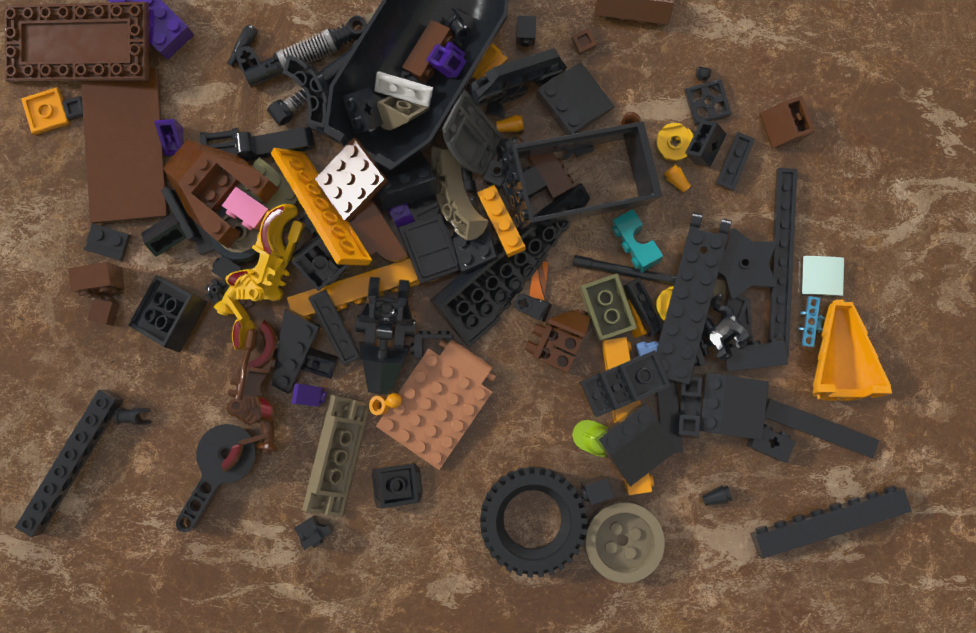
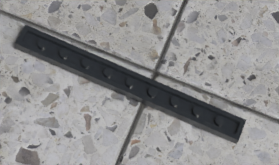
[768,168,798,358]

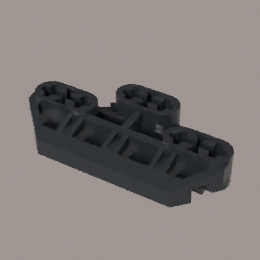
[467,48,567,106]

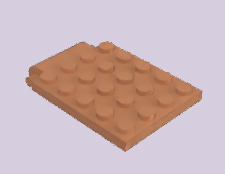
[376,339,496,470]

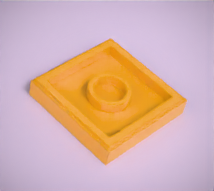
[21,87,71,135]

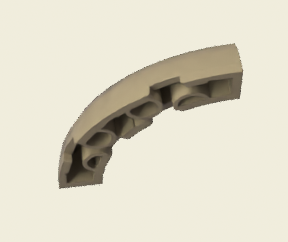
[431,145,488,240]

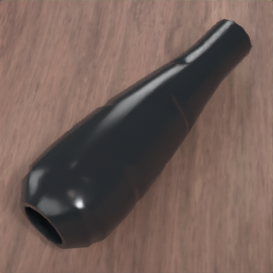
[227,24,258,67]

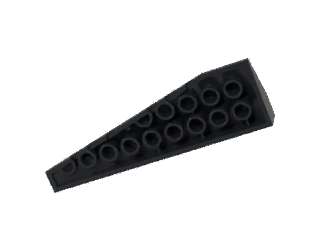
[430,183,590,347]

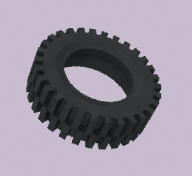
[480,466,588,578]

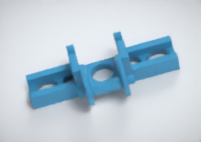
[799,296,825,347]

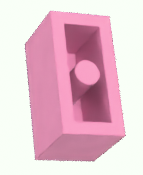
[222,187,270,231]

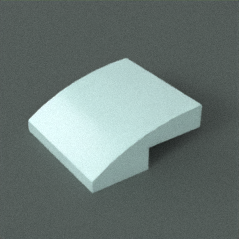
[802,256,844,296]

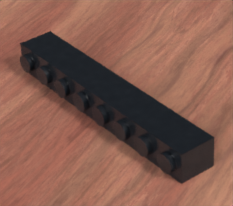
[750,485,912,559]

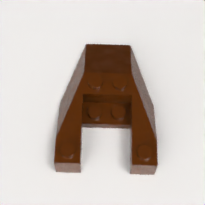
[163,139,279,249]

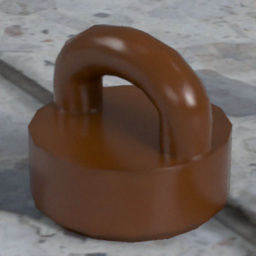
[621,112,641,125]

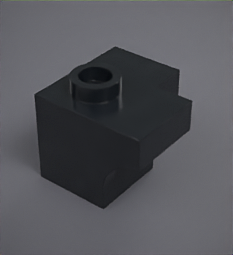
[294,515,335,550]

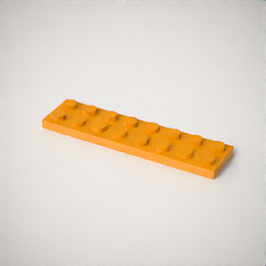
[271,147,372,266]

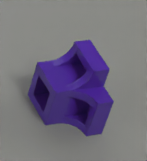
[426,42,467,78]

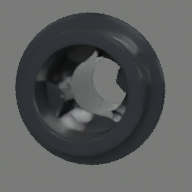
[702,485,733,506]

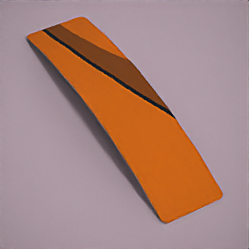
[529,261,549,301]

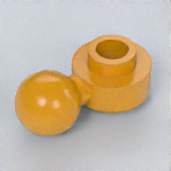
[369,393,402,415]

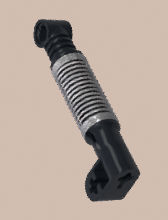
[236,15,367,88]

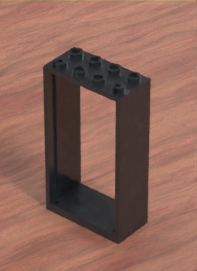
[502,121,662,230]

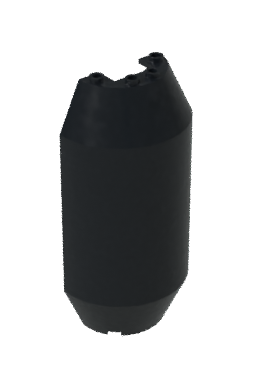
[324,0,509,172]

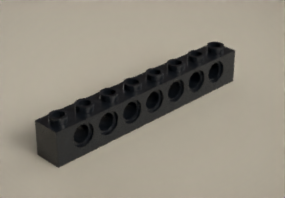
[15,390,124,537]

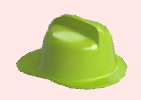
[572,420,609,457]

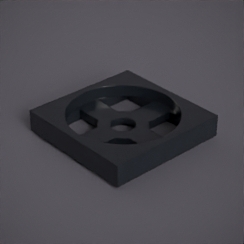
[684,79,732,126]

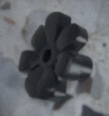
[205,279,229,303]

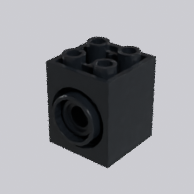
[292,233,349,291]

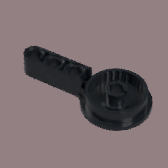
[176,424,256,532]

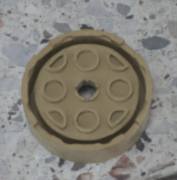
[583,500,665,583]

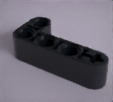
[234,127,314,161]

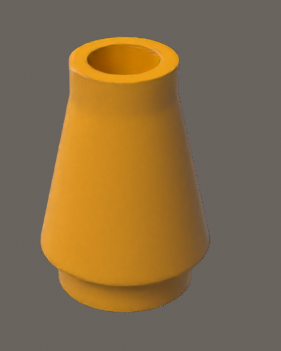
[496,114,524,133]
[664,164,691,193]

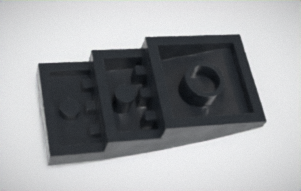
[580,350,671,418]

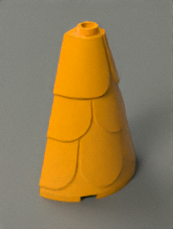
[813,300,892,401]

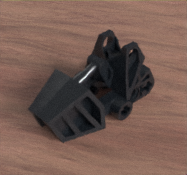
[356,277,416,394]

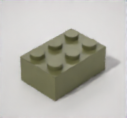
[236,157,301,211]
[579,273,637,342]

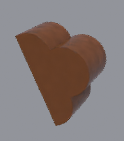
[350,199,409,264]

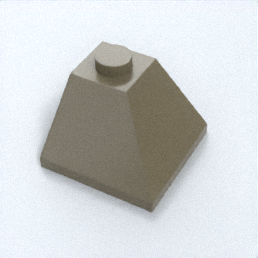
[377,96,430,131]

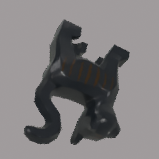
[702,294,752,361]

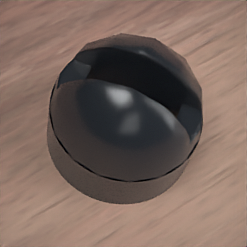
[696,67,712,81]

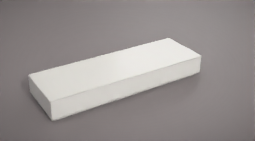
[374,71,433,107]

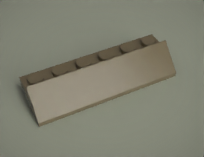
[302,395,369,517]

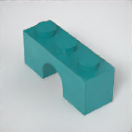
[611,209,663,272]

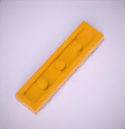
[477,185,526,257]

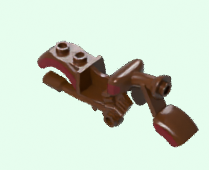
[221,320,279,473]

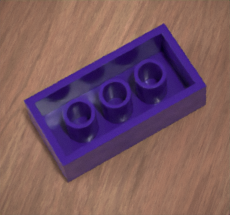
[108,0,194,60]

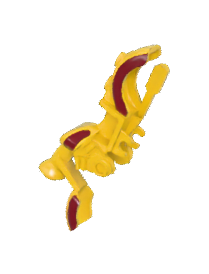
[213,204,305,350]

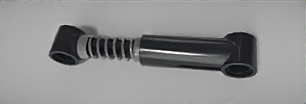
[267,40,358,126]

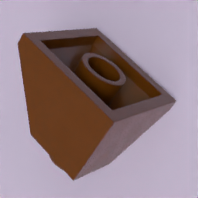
[545,309,591,339]

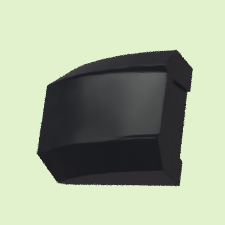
[371,463,423,509]

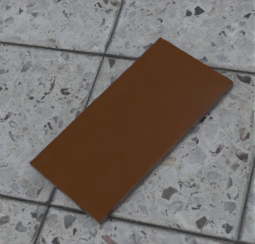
[4,2,149,83]
[81,67,168,224]

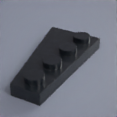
[272,308,321,394]

